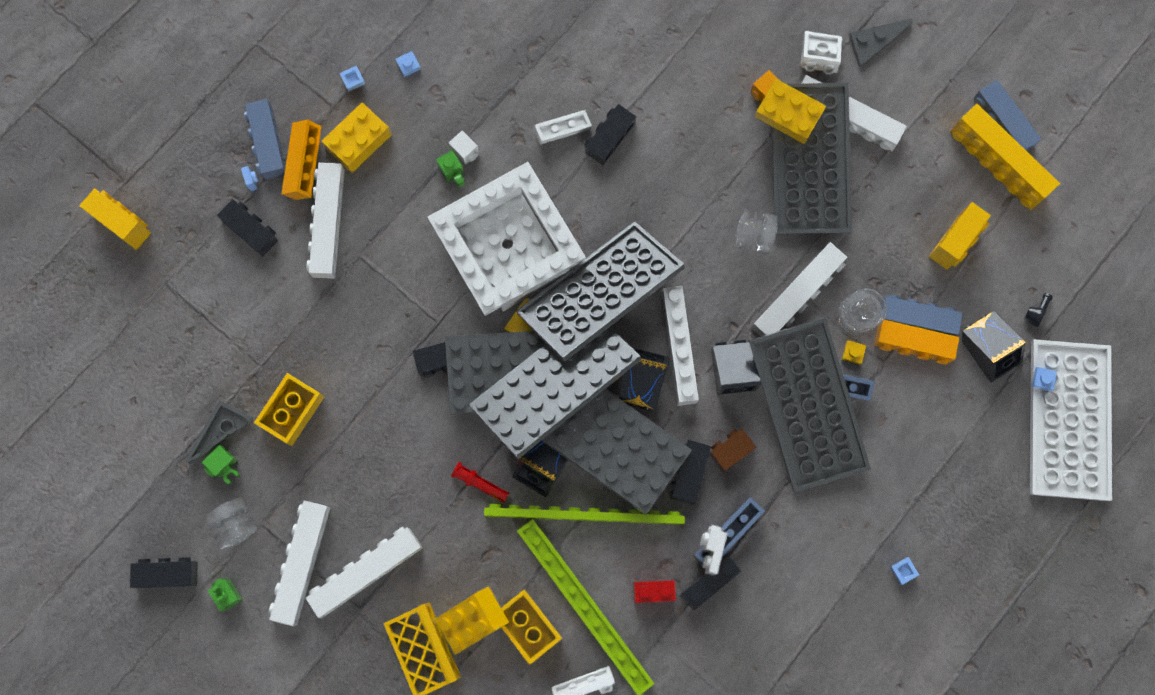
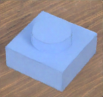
[396,51,421,77]
[340,66,365,92]
[241,166,259,191]
[1032,367,1057,391]
[890,557,919,585]

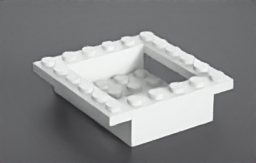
[428,162,586,316]

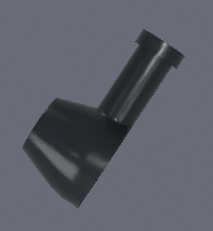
[1025,293,1053,327]

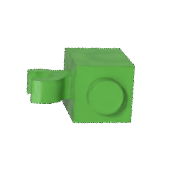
[436,150,465,188]
[202,445,240,484]
[207,578,243,611]

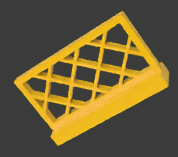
[383,602,462,695]

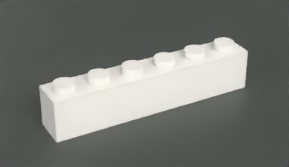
[801,75,907,151]
[306,163,345,279]
[751,242,847,336]
[661,286,699,406]
[268,501,330,626]
[306,527,423,618]

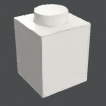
[449,131,479,165]

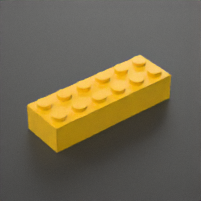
[950,104,1061,210]

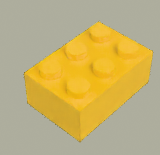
[755,79,826,144]
[322,103,392,173]
[79,188,151,250]
[928,202,991,270]
[254,373,324,446]
[435,586,509,655]
[501,589,562,665]

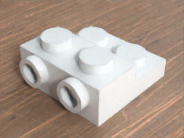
[800,31,842,74]
[700,525,728,575]

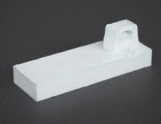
[533,110,592,145]
[551,666,615,695]

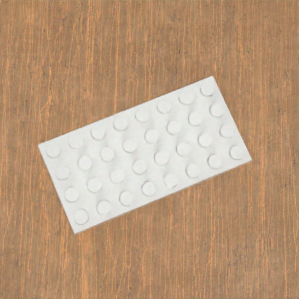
[1030,339,1112,501]

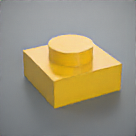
[841,340,866,365]

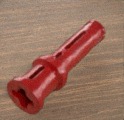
[451,461,510,504]

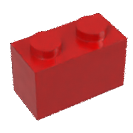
[633,580,676,603]

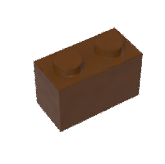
[709,429,757,472]

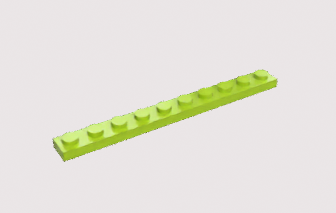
[484,504,685,525]
[517,519,655,695]

